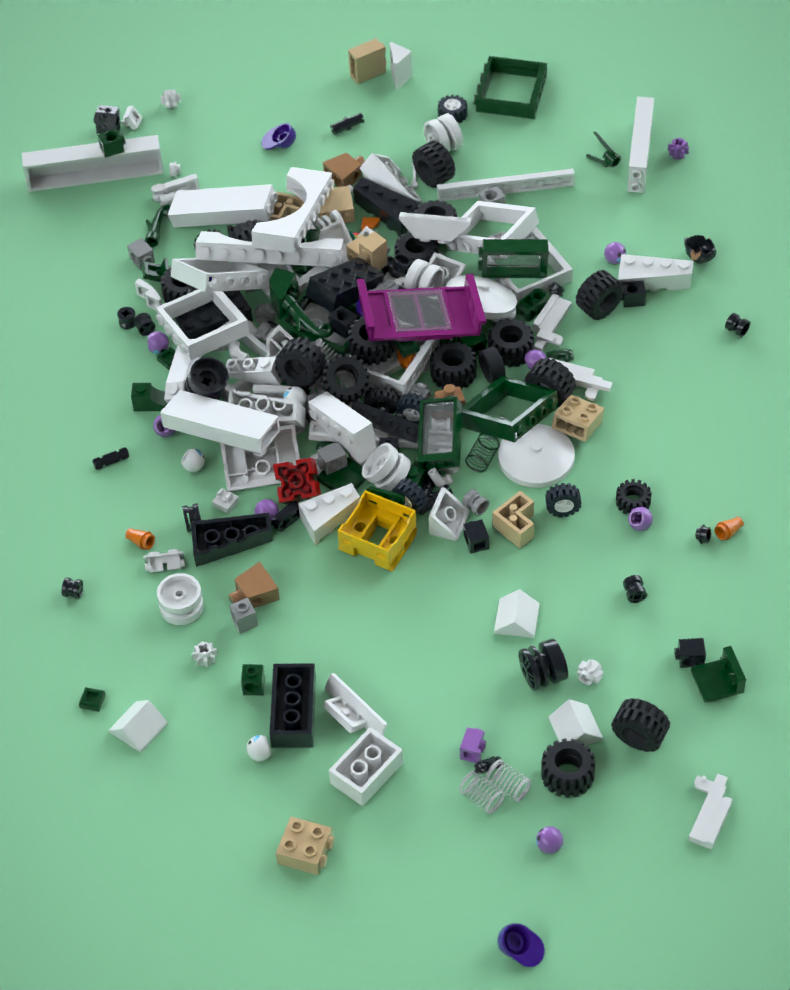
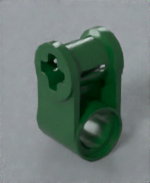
[516,288,547,322]

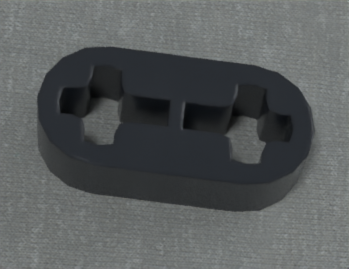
[271,501,300,532]

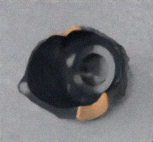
[684,235,716,263]

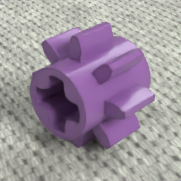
[668,138,689,160]

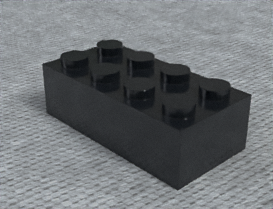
[306,257,385,312]
[172,290,253,339]
[269,663,316,748]

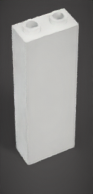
[627,97,654,193]
[168,184,278,227]
[160,390,281,454]

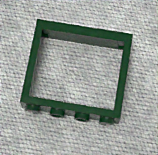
[473,56,547,119]
[277,286,360,360]
[461,376,559,443]

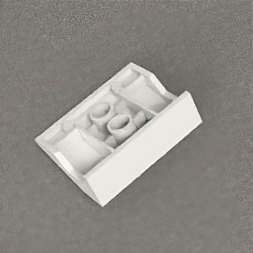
[220,424,300,492]

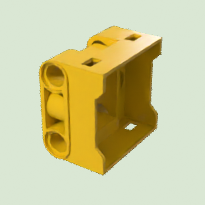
[338,491,417,572]

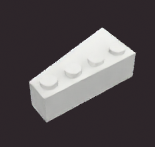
[618,254,693,292]
[228,388,306,427]

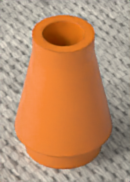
[714,517,744,540]
[125,528,155,550]

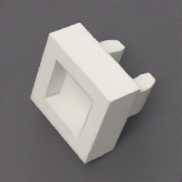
[121,105,142,130]
[212,488,239,514]

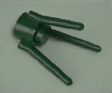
[586,131,621,167]

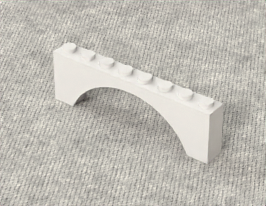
[252,167,334,253]
[196,232,344,267]

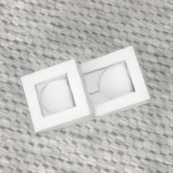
[135,279,162,311]

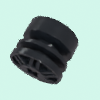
[184,357,229,400]
[518,638,568,691]

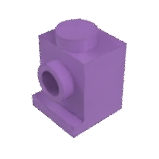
[460,727,486,763]

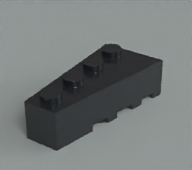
[353,177,420,237]
[191,513,273,567]

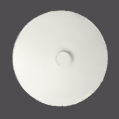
[446,275,517,319]
[498,424,575,488]

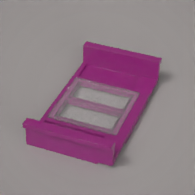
[357,274,486,342]

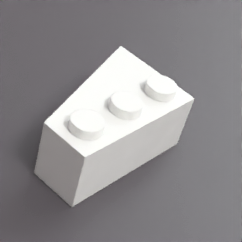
[298,483,360,546]

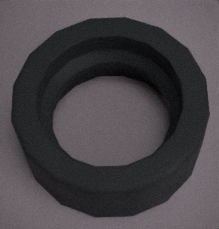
[478,346,506,384]

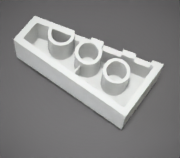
[308,391,377,464]

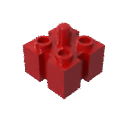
[273,457,321,504]

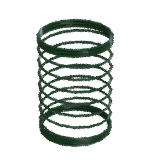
[465,433,500,473]

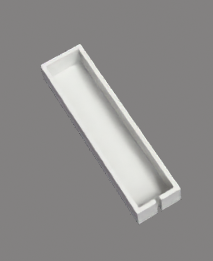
[22,135,164,192]

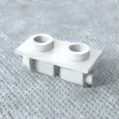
[143,549,185,573]

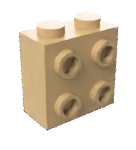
[348,38,387,84]
[318,186,355,223]
[552,395,604,442]
[276,816,335,875]

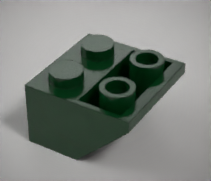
[269,268,299,320]

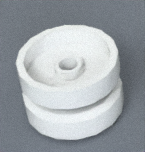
[423,113,463,151]
[403,259,444,299]
[362,443,411,491]
[157,573,204,625]

